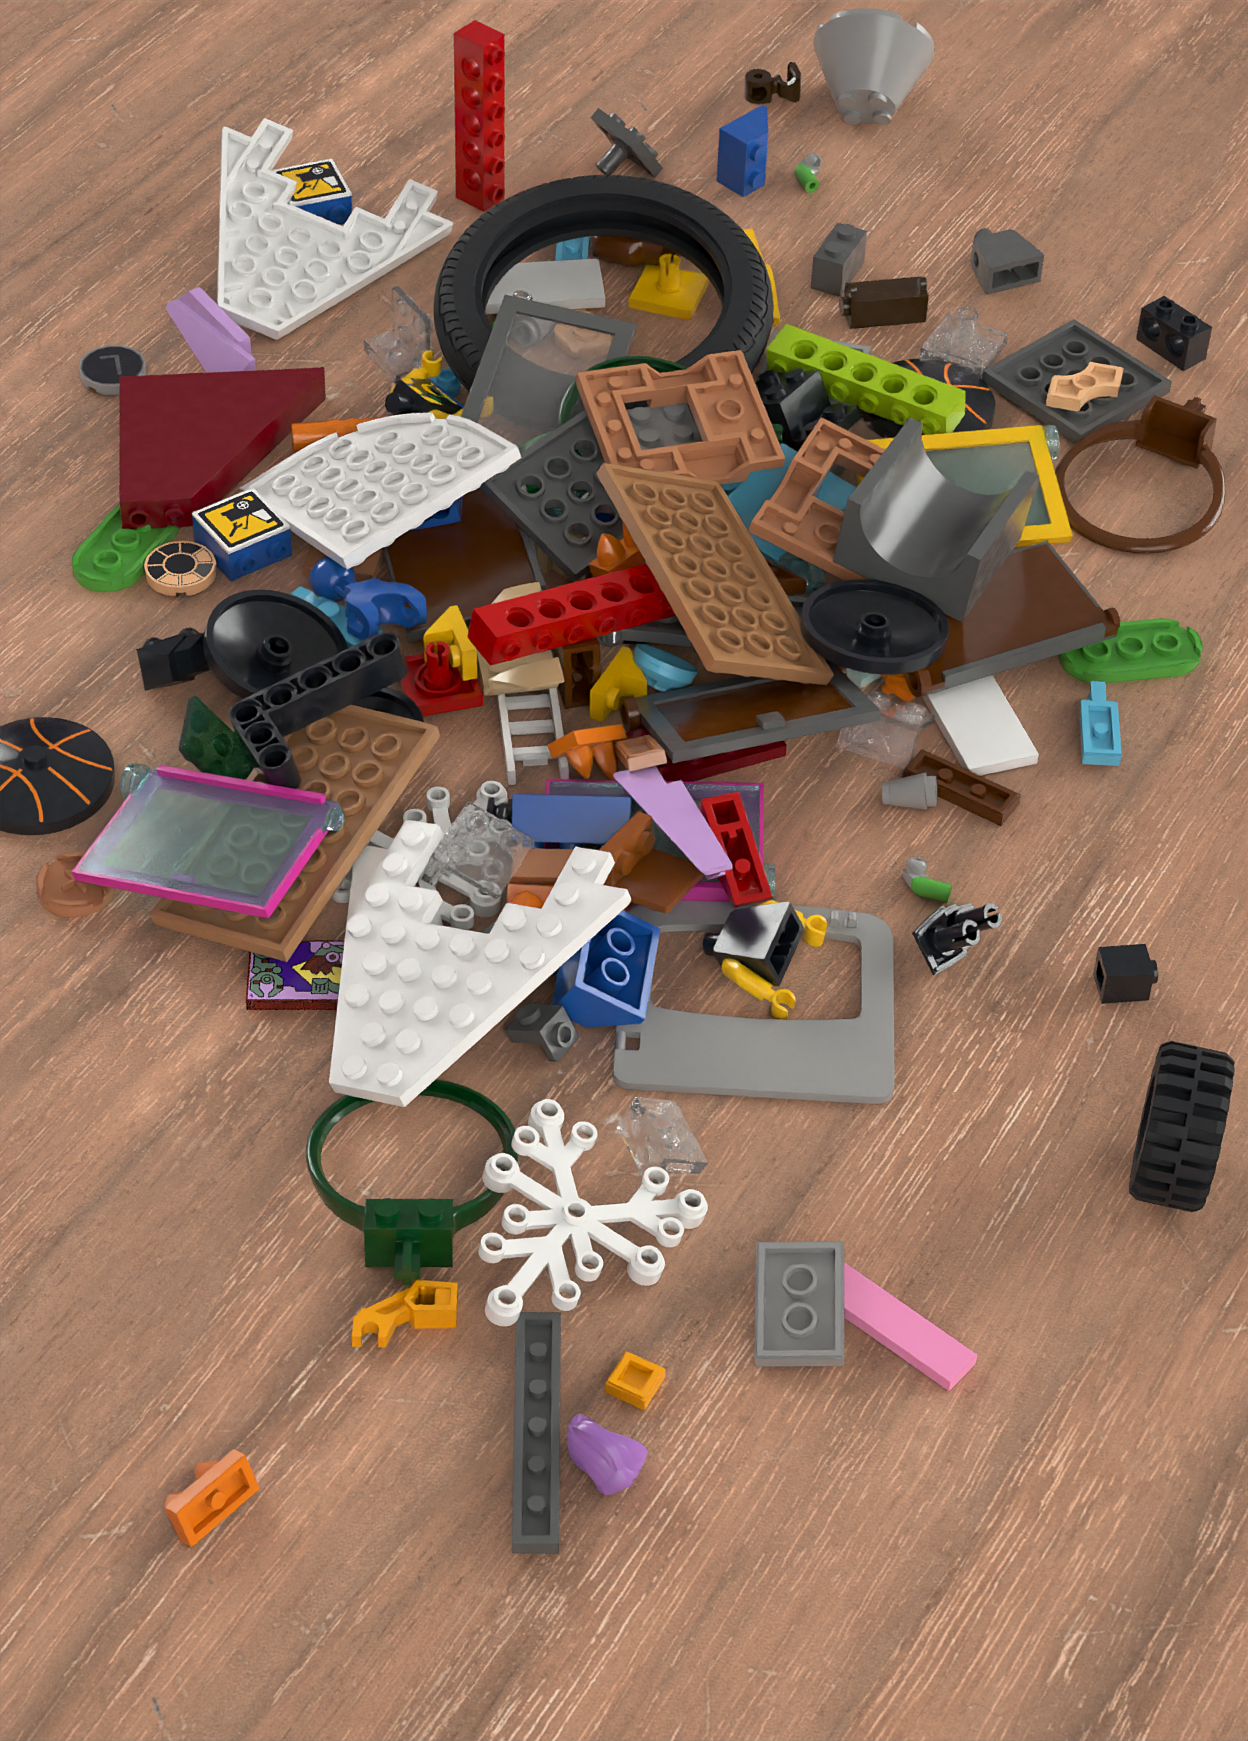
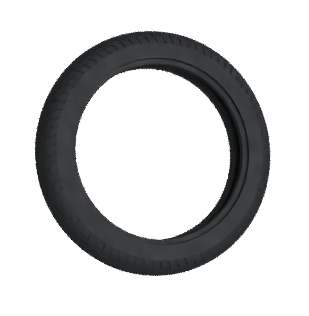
[433,175,774,435]

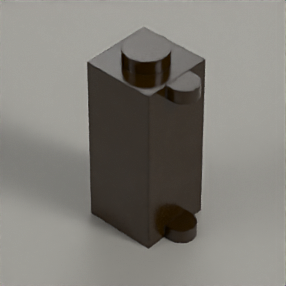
[839,276,929,329]

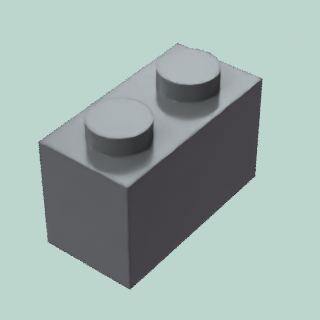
[811,222,867,297]

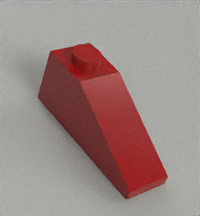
[698,791,773,908]

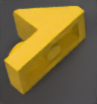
[424,605,477,681]
[590,646,647,722]

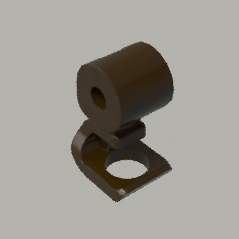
[744,62,801,104]

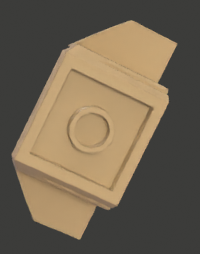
[477,582,564,696]

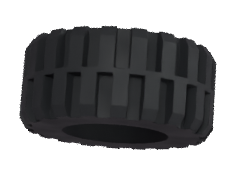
[1129,1041,1235,1212]

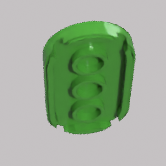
[72,503,180,592]
[1059,618,1203,683]

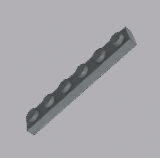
[512,1312,561,1554]

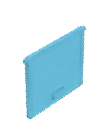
[728,443,857,569]

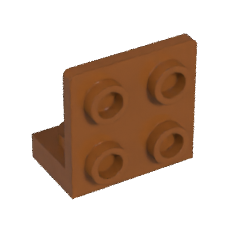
[598,811,704,914]

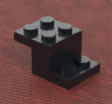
[755,368,862,452]

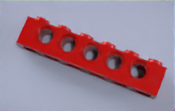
[454,20,505,212]
[467,564,675,666]

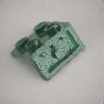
[179,696,254,780]

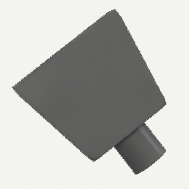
[970,228,1044,295]

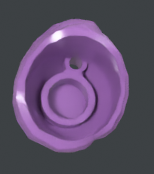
[566,1414,648,1496]

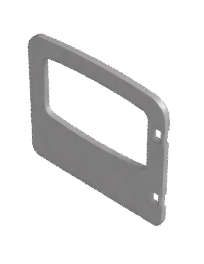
[613,901,894,1104]

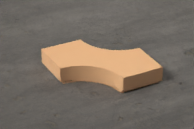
[1046,362,1124,412]

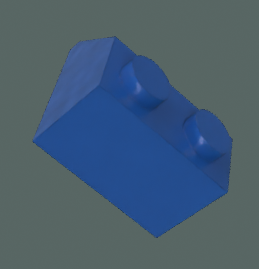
[717,105,768,197]

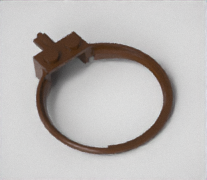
[1055,395,1225,553]

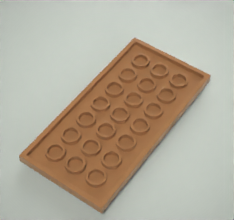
[597,463,834,685]
[150,705,440,962]

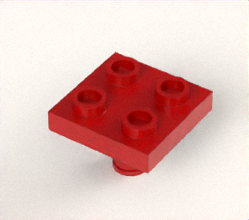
[398,641,483,716]

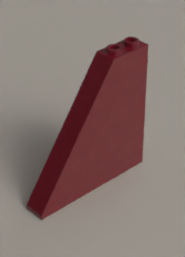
[119,367,326,529]

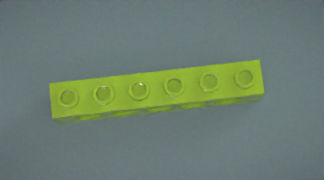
[766,324,965,435]

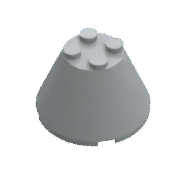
[814,8,935,125]

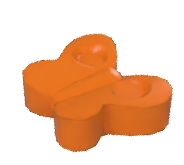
[880,673,915,702]

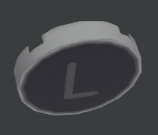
[79,345,147,395]

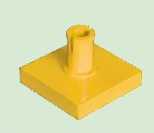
[628,254,709,321]

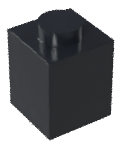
[1093,944,1158,1004]

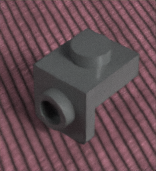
[504,1003,579,1062]

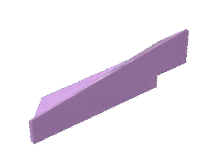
[166,287,256,373]
[613,766,732,880]

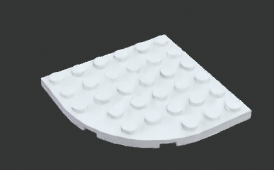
[240,413,521,570]

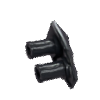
[136,627,210,691]
[912,903,1002,975]

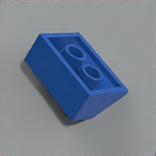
[511,794,633,850]
[552,910,660,1027]

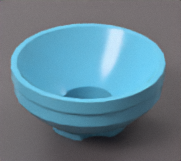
[633,644,698,692]

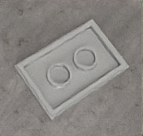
[754,1241,844,1367]

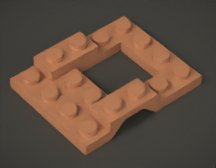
[575,350,785,485]
[748,417,885,581]

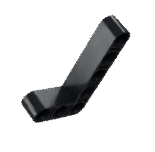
[229,633,409,789]

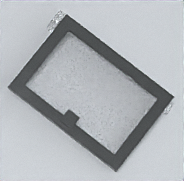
[461,290,636,475]

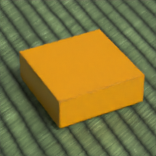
[605,1351,666,1410]

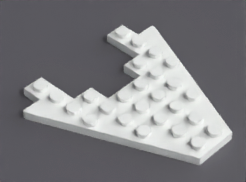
[217,118,454,340]
[329,819,632,1107]

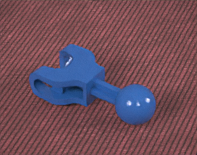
[310,556,427,640]

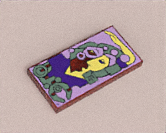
[246,940,345,1010]

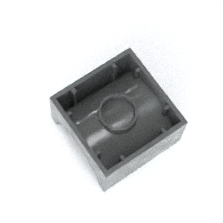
[833,418,1039,622]

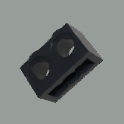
[1136,296,1212,371]

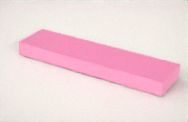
[844,1262,977,1391]

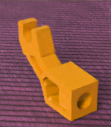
[352,1280,458,1348]

